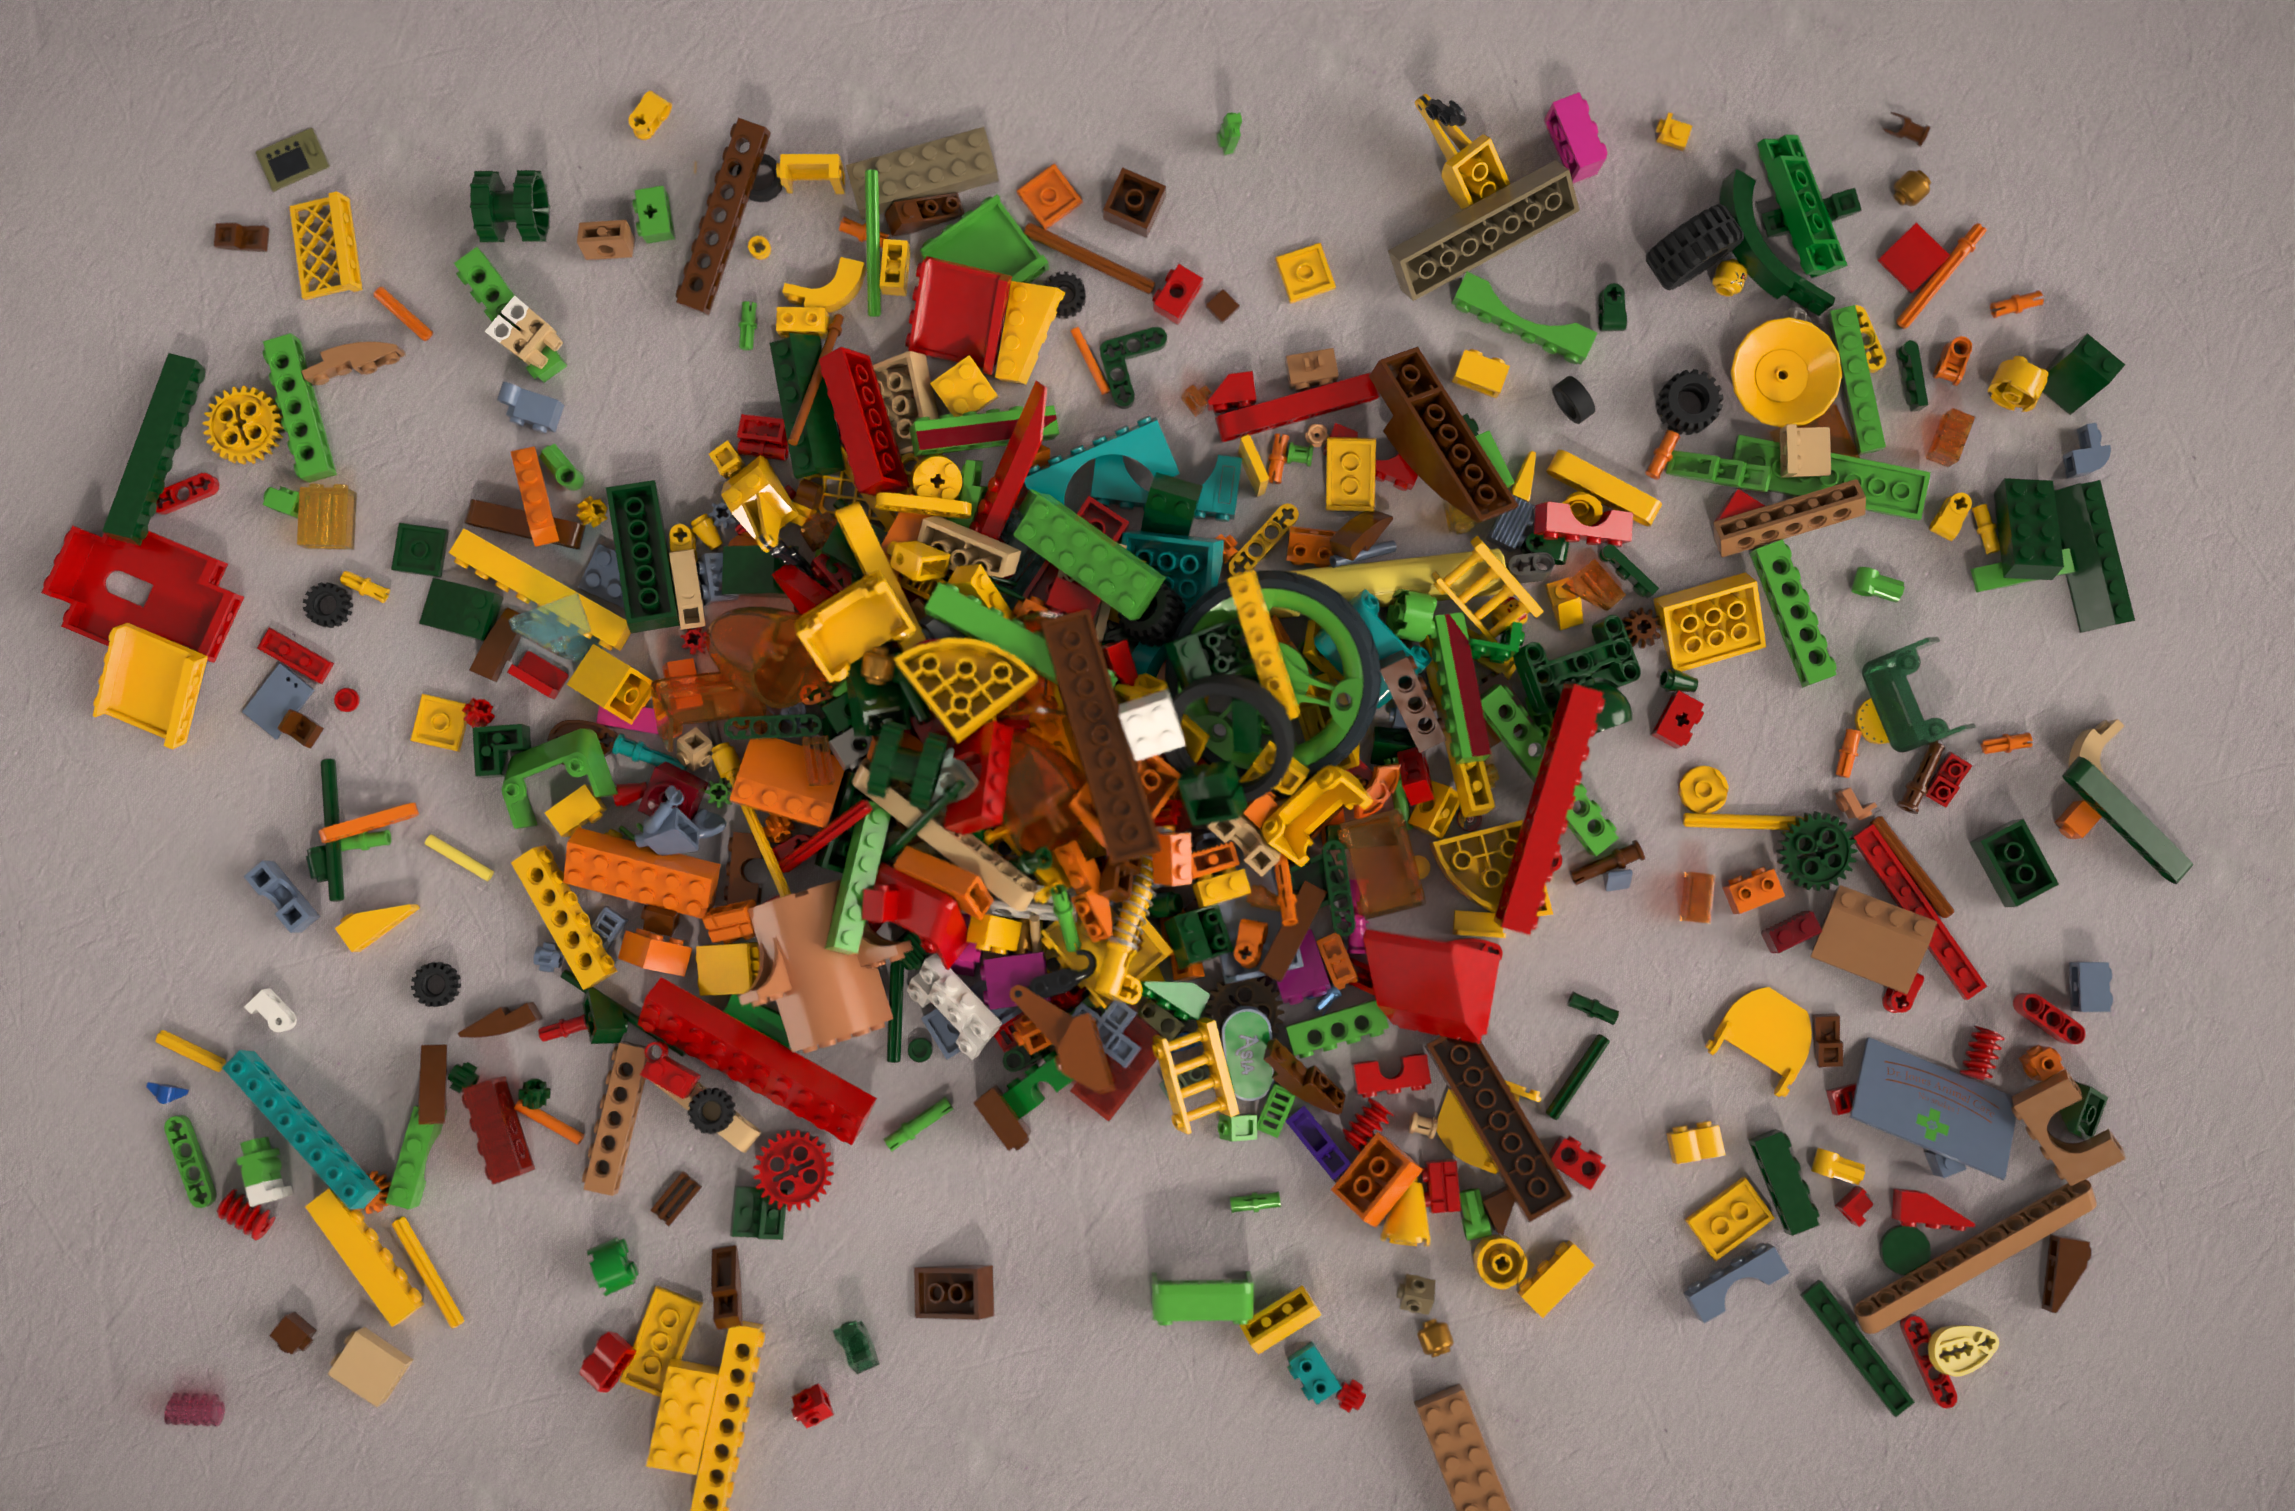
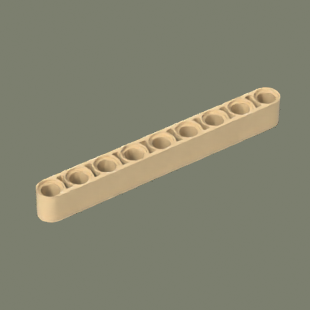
[852,758,1038,911]

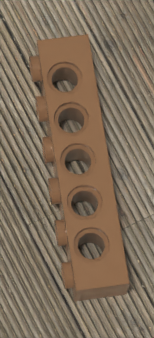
[1713,479,1866,557]
[582,1042,653,1196]

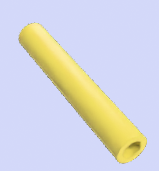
[425,834,494,882]

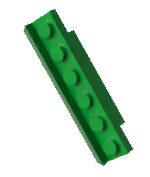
[1757,134,1848,279]

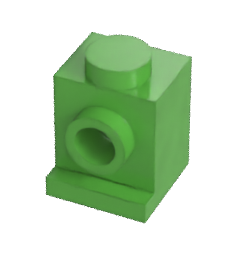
[263,486,308,519]

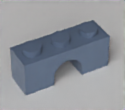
[243,860,320,933]

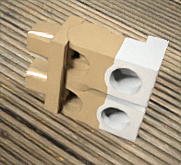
[485,295,563,369]

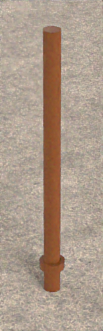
[788,314,844,446]

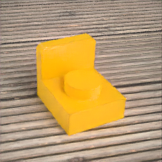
[1655,112,1692,151]

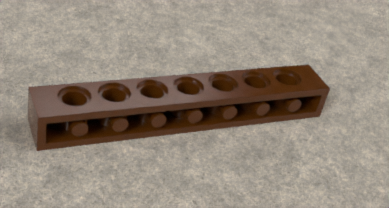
[676,118,771,315]

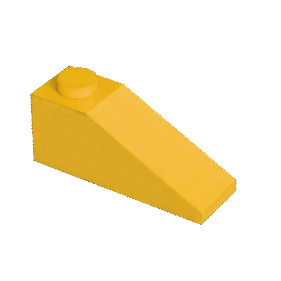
[335,904,420,952]

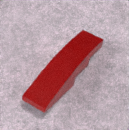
[737,414,841,446]

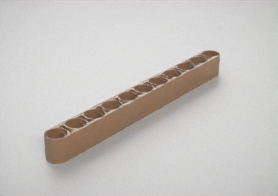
[1854,1179,2097,1334]

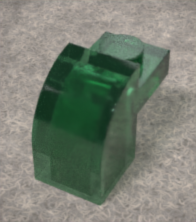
[833,1320,880,1375]

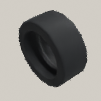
[736,154,783,203]
[1552,376,1595,424]

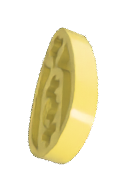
[1928,1325,1999,1376]

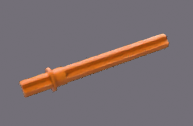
[1896,223,1987,329]

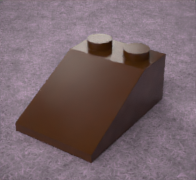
[914,1265,994,1320]

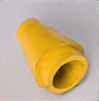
[690,513,723,551]

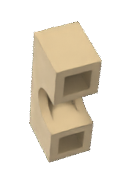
[1207,813,1281,877]

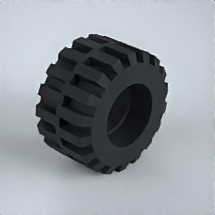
[1656,369,1724,435]
[1118,583,1186,647]

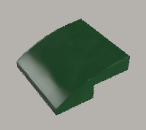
[730,1186,788,1240]

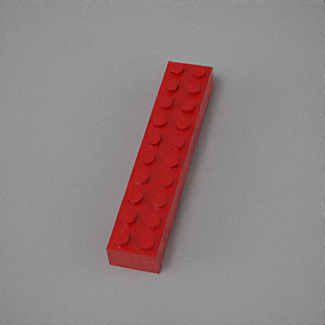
[1493,683,1605,936]
[637,977,877,1145]

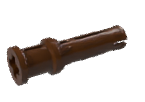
[1897,741,1945,814]
[1569,840,1645,886]

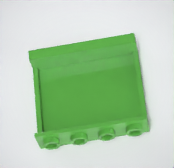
[920,194,1049,298]

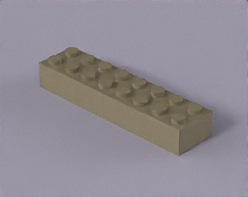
[1388,160,1580,301]

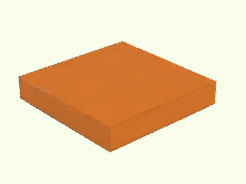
[1016,163,1083,230]

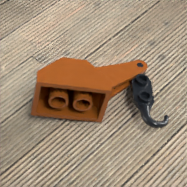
[1010,949,1116,1094]

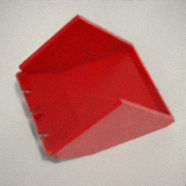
[1363,929,1500,1043]

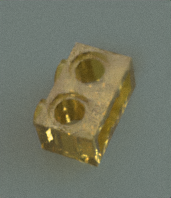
[1443,501,1477,535]

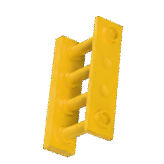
[1432,535,1544,643]
[1152,1017,1239,1134]

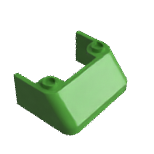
[502,728,618,829]
[1152,1271,1254,1326]

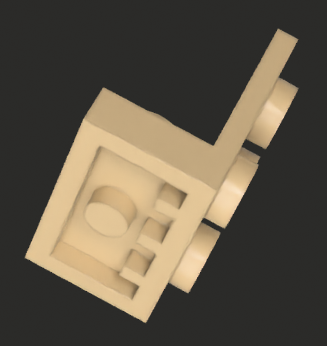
[1780,424,1831,478]

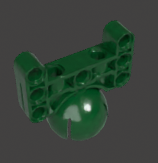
[1513,615,1641,734]

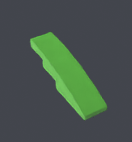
[1666,450,1773,492]
[1970,548,2075,593]

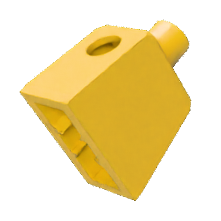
[887,541,951,581]

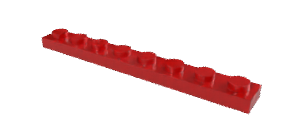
[1851,824,1988,1000]

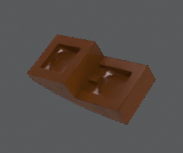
[214,223,269,252]
[1813,1013,1843,1067]

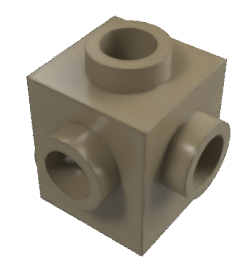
[1396,1274,1436,1315]

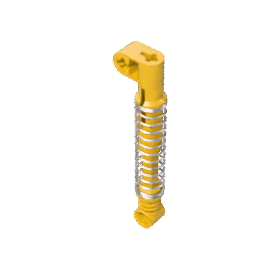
[1094,786,1186,1004]

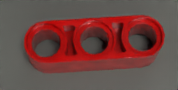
[2013,993,2086,1045]

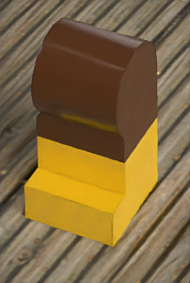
[790,479,824,528]

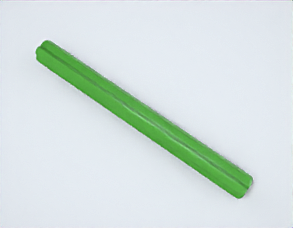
[865,169,881,317]

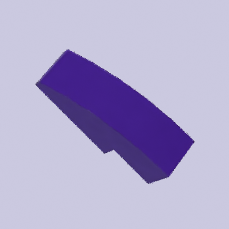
[1285,1106,1351,1183]

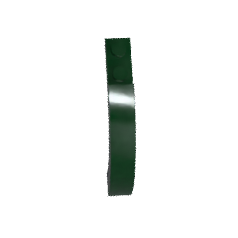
[1719,168,1835,316]

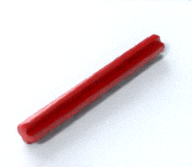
[778,800,872,873]

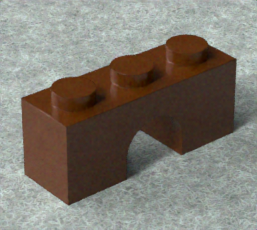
[724,832,764,906]

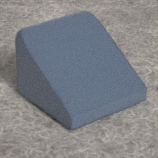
[1603,869,1633,891]

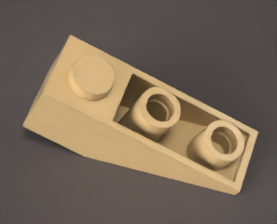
[669,549,705,630]

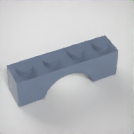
[1683,1243,1790,1324]

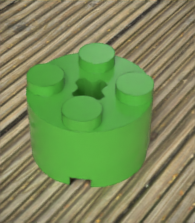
[1386,589,1437,642]

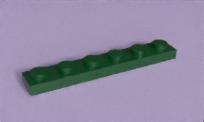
[1800,1280,1915,1418]

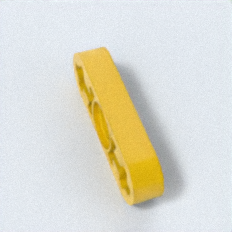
[1855,305,1886,373]

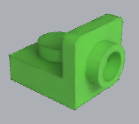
[1217,1114,1257,1142]

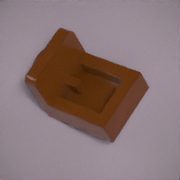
[277,709,324,749]

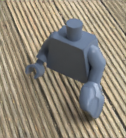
[635,786,727,856]

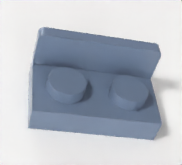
[696,553,739,606]

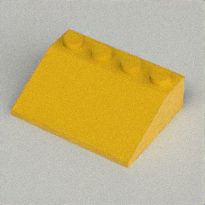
[1653,572,1766,672]

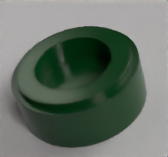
[908,1037,933,1063]

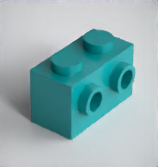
[1287,1341,1342,1405]

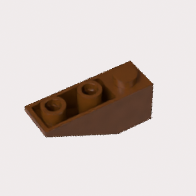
[885,193,965,237]

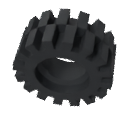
[1044,271,1086,319]
[303,582,353,628]
[411,962,461,1007]
[687,1088,736,1134]

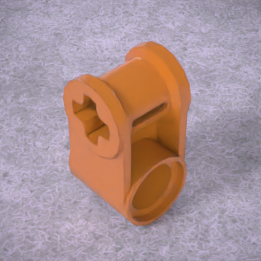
[1933,336,1973,386]
[1234,918,1268,969]

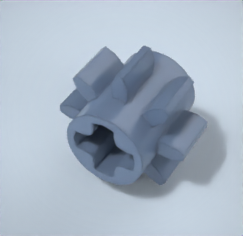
[709,498,738,529]
[534,942,564,972]

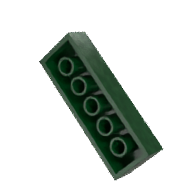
[606,480,680,633]

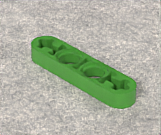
[164,1115,217,1208]

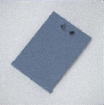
[242,663,315,740]

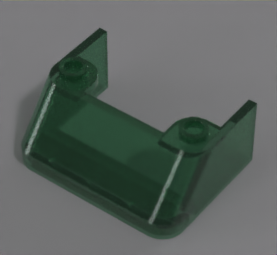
[1862,637,1976,753]

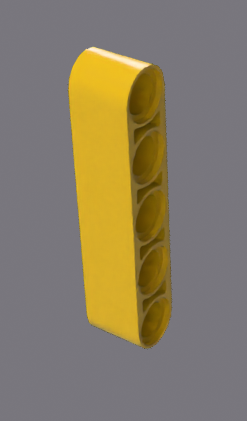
[1546,449,1662,527]

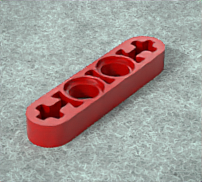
[1900,1314,1958,1409]

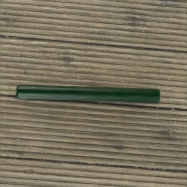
[321,758,345,902]

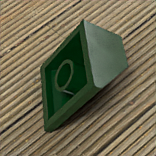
[2059,1081,2108,1140]

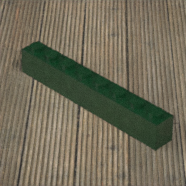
[102,353,205,546]

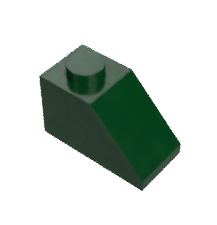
[582,989,628,1044]

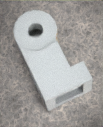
[244,988,297,1032]

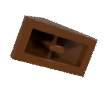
[1482,1186,1515,1235]

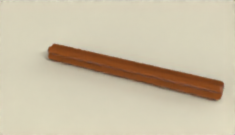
[1024,223,1155,294]

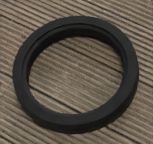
[1165,674,1295,802]

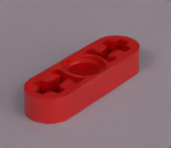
[156,473,219,515]

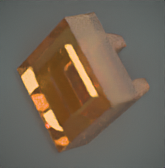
[1181,385,1212,417]

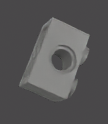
[829,728,880,771]

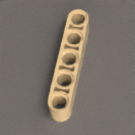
[654,1082,761,1153]

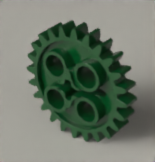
[1776,811,1858,891]

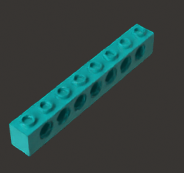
[222,1050,381,1209]

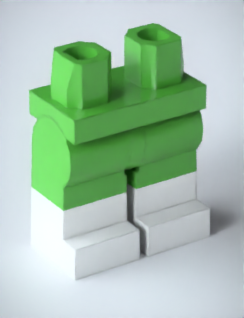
[236,1137,294,1207]

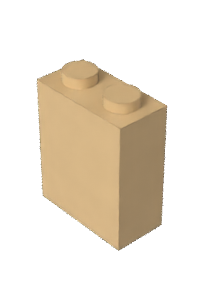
[327,1327,413,1407]

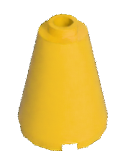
[1380,1178,1431,1247]

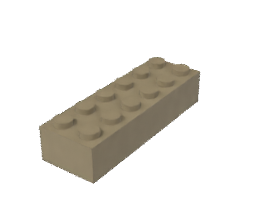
[846,127,999,220]

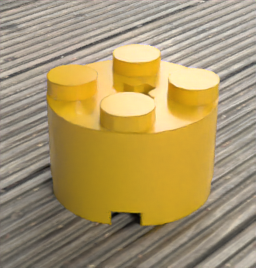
[1988,356,2049,412]
[911,454,962,500]
[1473,1234,1527,1289]

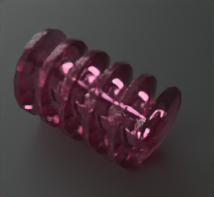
[164,1392,225,1427]

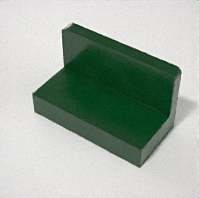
[1370,726,1416,765]

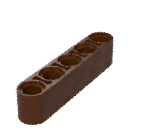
[465,499,586,550]

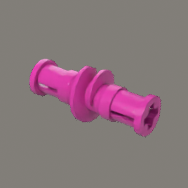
[1341,879,1373,954]

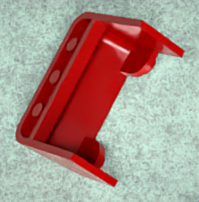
[867,863,970,970]

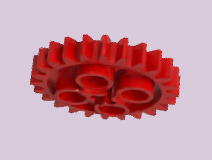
[753,1130,834,1211]

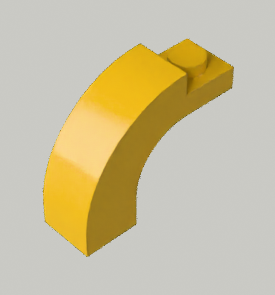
[782,257,867,313]

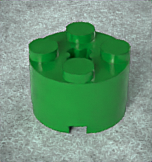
[587,1237,639,1296]

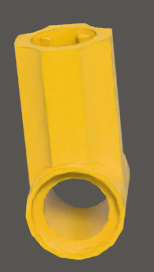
[1811,1148,1865,1185]

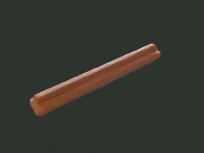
[1870,816,1955,918]

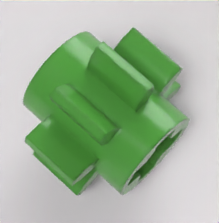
[705,778,732,809]

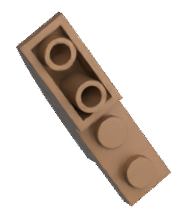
[301,342,406,385]

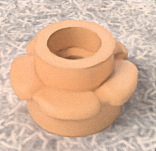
[1305,424,1329,447]

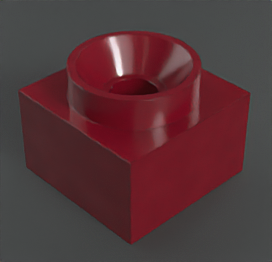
[637,761,709,821]

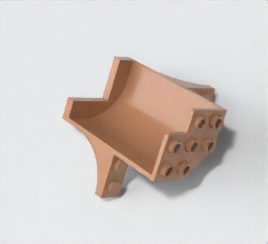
[739,879,913,1054]

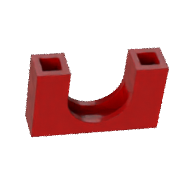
[944,721,1013,835]

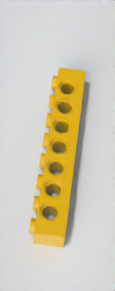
[691,1320,766,1511]

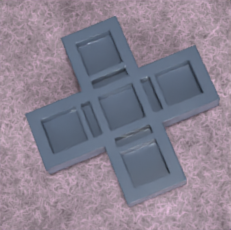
[1072,1000,1141,1068]

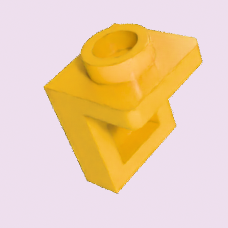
[708,440,746,479]

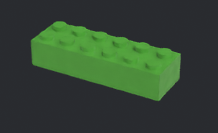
[1013,494,1166,620]

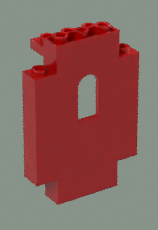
[41,526,244,663]

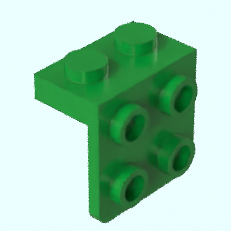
[1468,622,1525,664]

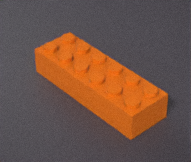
[563,827,721,919]

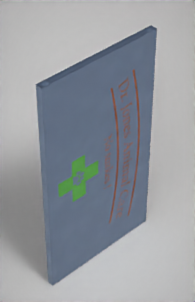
[1850,1037,2016,1180]

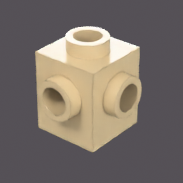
[676,727,713,772]

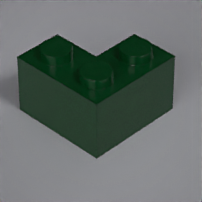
[472,724,531,779]

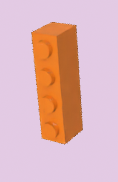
[510,446,559,547]

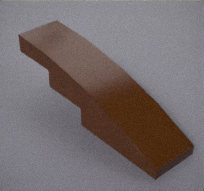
[1259,881,1327,983]

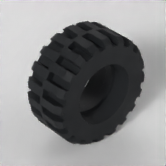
[1646,204,1744,290]

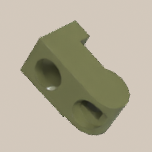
[1137,998,1186,1041]

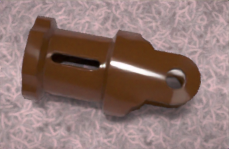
[1883,112,1931,147]

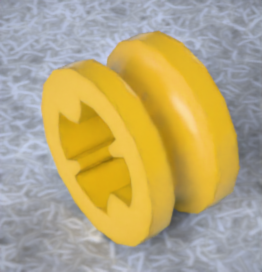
[748,235,771,260]

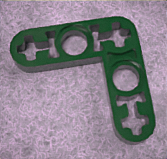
[1100,327,1167,409]

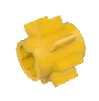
[577,496,608,528]

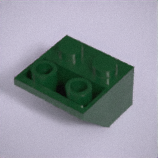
[1164,904,1234,970]

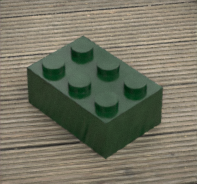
[1969,819,2059,907]

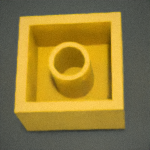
[930,355,999,417]

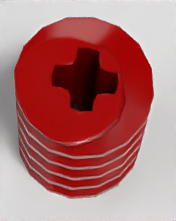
[1959,1026,2005,1081]
[1342,1098,1395,1152]
[217,1189,276,1241]

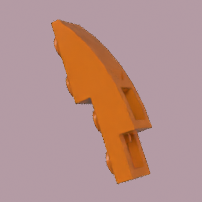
[1054,840,1112,943]

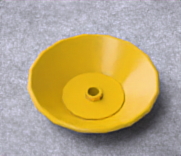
[1731,317,1842,428]

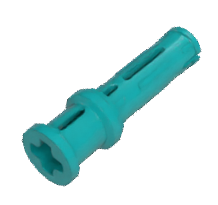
[612,733,688,771]

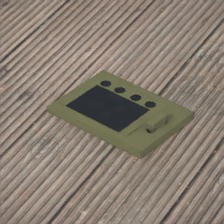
[256,128,330,192]

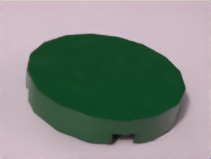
[1880,1225,1931,1276]

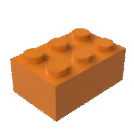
[1331,1132,1423,1227]

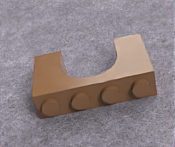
[2011,1069,2126,1186]

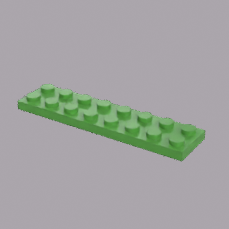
[1732,435,1931,521]

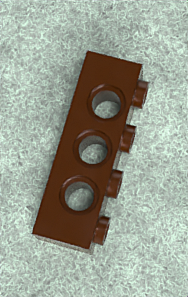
[1379,649,1446,753]

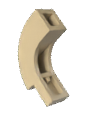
[2069,719,2124,802]

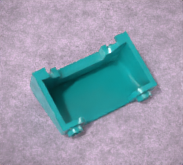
[1314,589,1432,708]

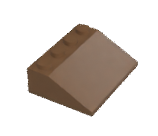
[1810,885,1937,994]

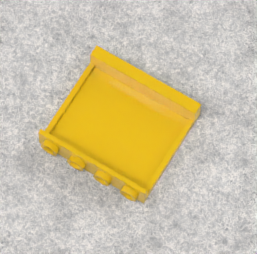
[92,623,208,750]
[1041,901,1173,1009]

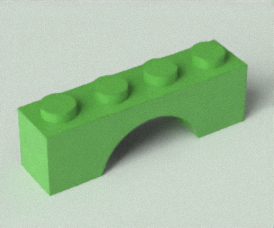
[386,1105,447,1210]

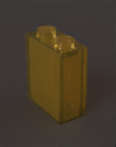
[297,483,357,550]

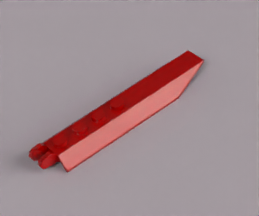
[949,380,1047,576]

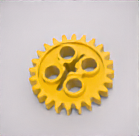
[202,386,284,465]

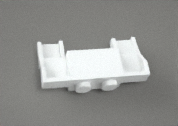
[906,953,1002,1060]

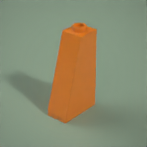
[893,846,994,920]

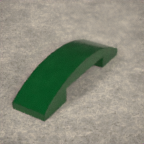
[1761,188,1862,238]

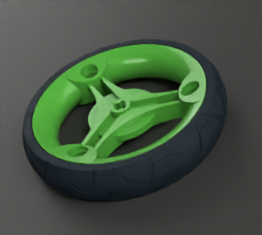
[1165,570,1381,781]

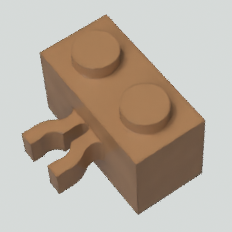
[1285,348,1339,392]

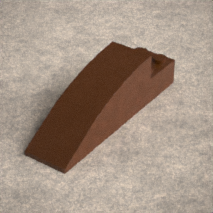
[1369,346,1519,524]

